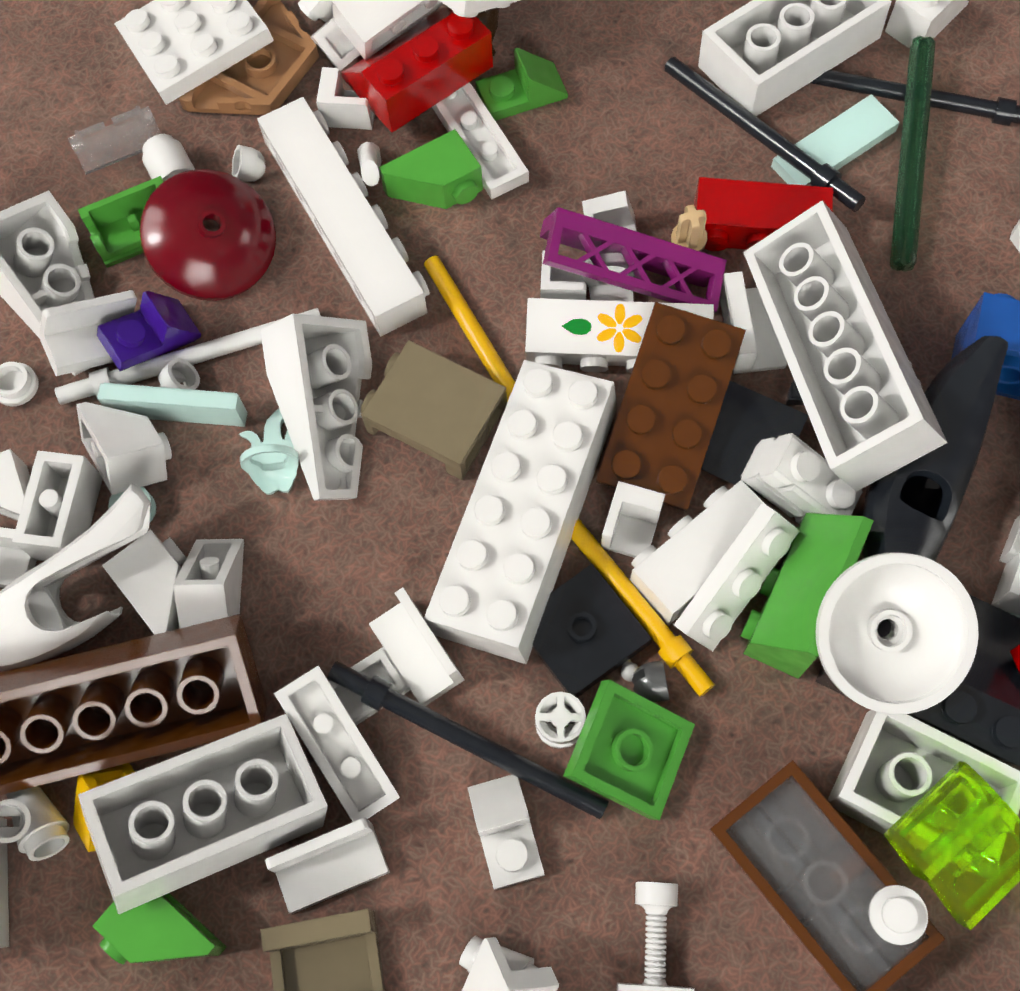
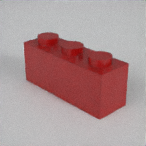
[694,177,833,251]

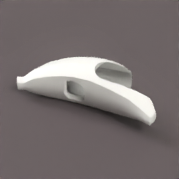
[0,483,151,671]

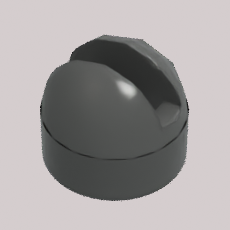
[632,660,670,702]

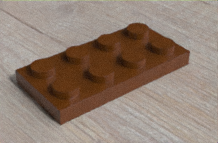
[596,302,746,512]

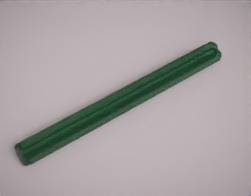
[890,36,936,272]

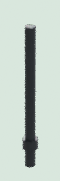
[664,57,866,212]
[810,70,1020,126]
[327,661,609,819]

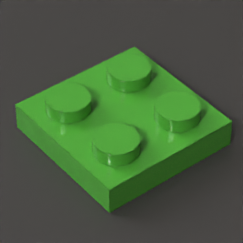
[563,680,695,820]

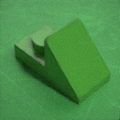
[475,48,568,121]

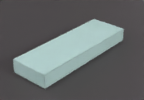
[771,94,900,186]
[97,383,248,427]

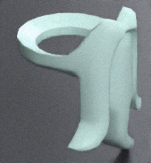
[239,409,299,495]

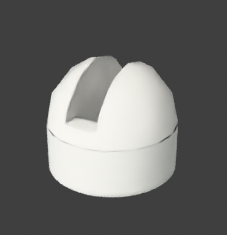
[232,145,266,182]
[158,358,200,390]
[0,799,31,844]

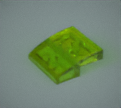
[884,761,1020,930]

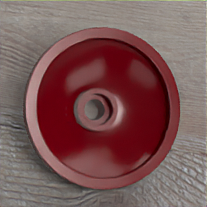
[140,169,276,301]

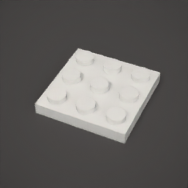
[114,0,274,105]

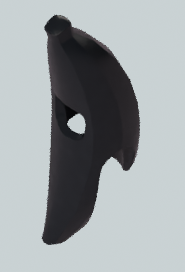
[862,336,1008,562]

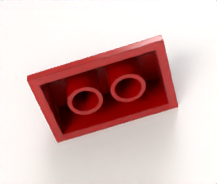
[341,7,493,133]

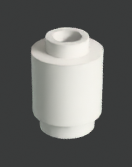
[142,134,195,182]

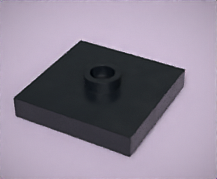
[532,564,652,698]

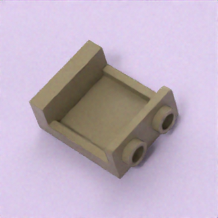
[361,340,507,481]
[260,909,385,991]

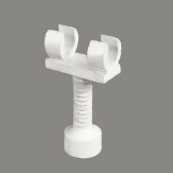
[617,882,694,991]

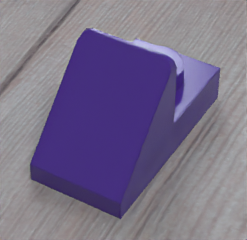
[97,291,201,371]

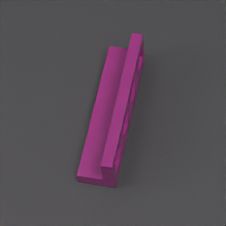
[540,207,727,313]

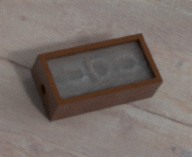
[709,760,945,991]

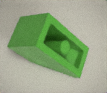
[379,129,483,209]
[92,893,227,964]

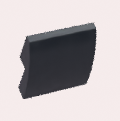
[701,381,808,499]

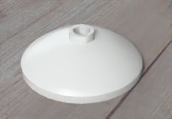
[816,552,979,714]

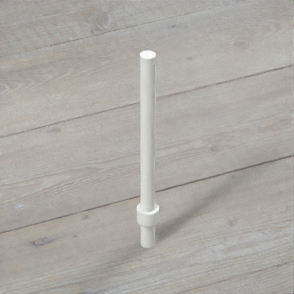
[55,308,321,405]

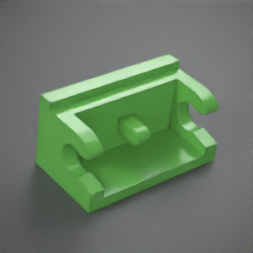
[78,176,163,268]

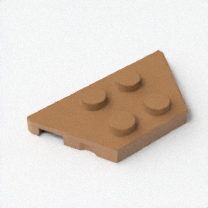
[179,0,319,115]

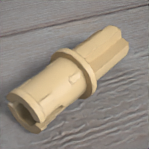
[671,205,707,252]

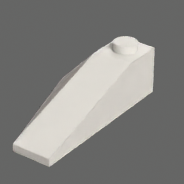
[0,190,95,376]
[260,313,372,501]

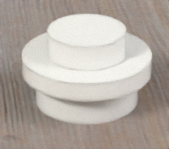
[0,362,39,407]
[868,885,928,945]

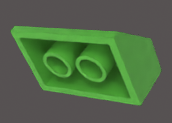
[740,513,874,679]

